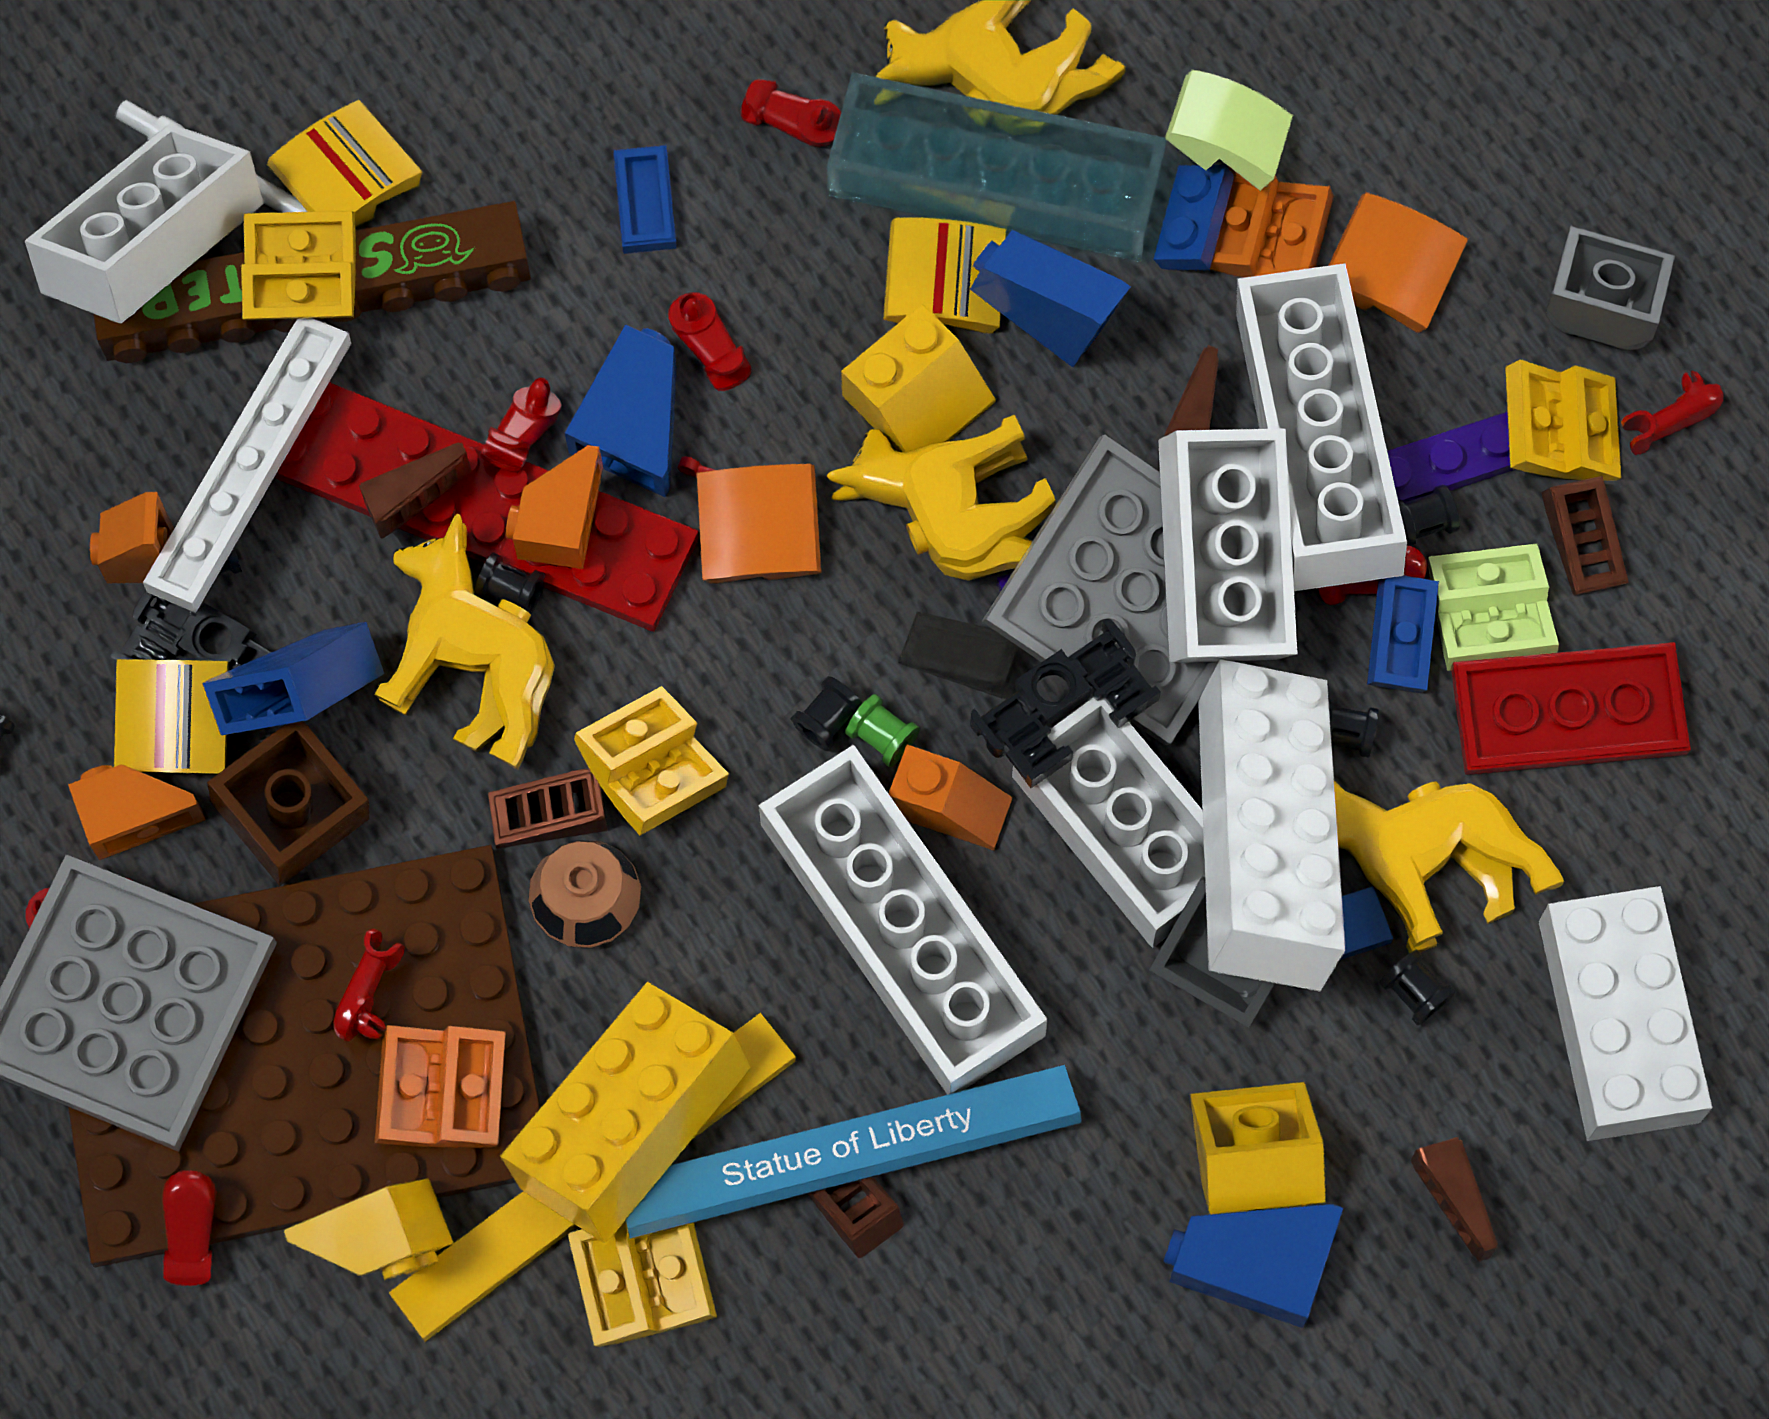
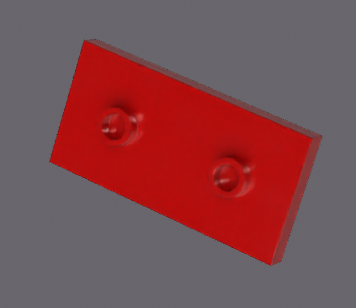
[1451,642,1691,775]

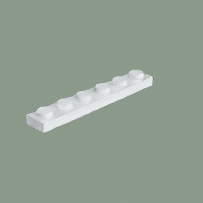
[143,318,351,613]

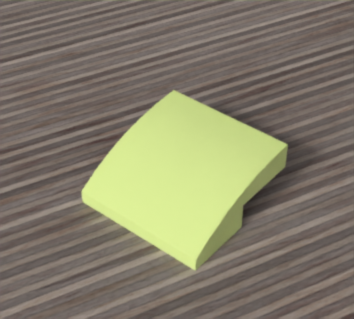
[1165,70,1293,191]
[1428,544,1559,671]

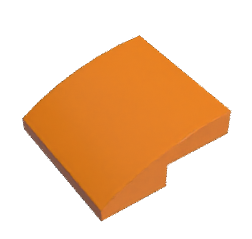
[1210,167,1334,278]
[1328,192,1468,333]
[697,464,821,584]
[375,1025,505,1148]

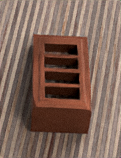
[1164,345,1219,437]
[359,442,471,539]
[1541,476,1629,596]
[488,768,608,849]
[1411,1137,1498,1262]
[807,1176,904,1258]

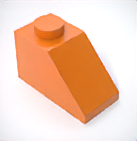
[506,445,603,569]
[90,492,174,583]
[888,745,1013,850]
[68,764,206,860]

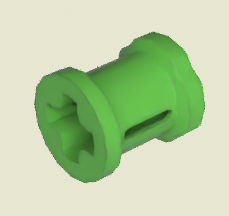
[845,694,920,767]

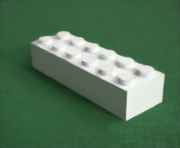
[1236,263,1407,591]
[1198,659,1345,991]
[759,745,1047,1095]

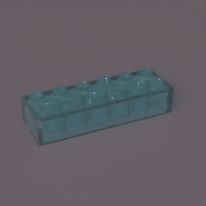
[827,72,1167,261]

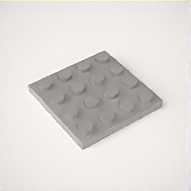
[982,434,1219,745]
[0,854,277,1151]

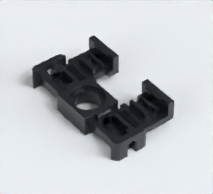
[110,591,271,738]
[970,619,1161,788]

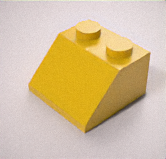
[841,303,995,452]
[1190,1082,1325,1215]
[283,1178,454,1280]

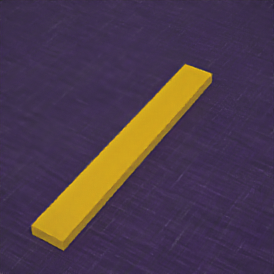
[389,1012,796,1342]

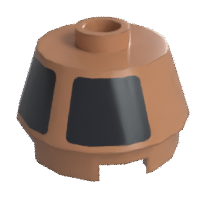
[528,840,641,948]

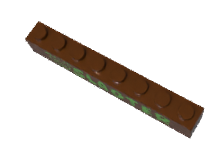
[93,201,531,363]

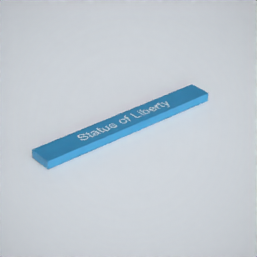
[626,1065,1081,1238]

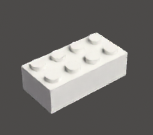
[25,124,263,324]
[1158,428,1297,663]
[1012,697,1205,948]
[1539,886,1712,1141]

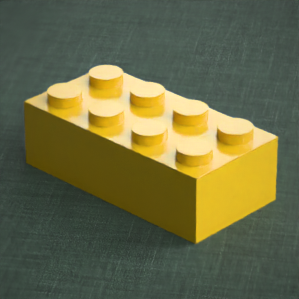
[500,982,751,1244]

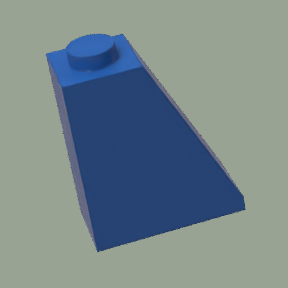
[970,230,1130,368]
[565,324,677,497]
[202,622,384,736]
[1163,1204,1343,1328]

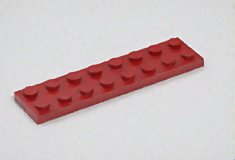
[274,382,699,632]

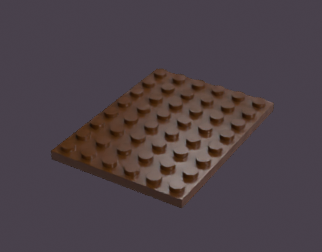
[68,845,540,1268]

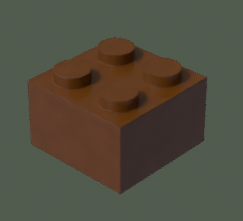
[207,721,369,886]

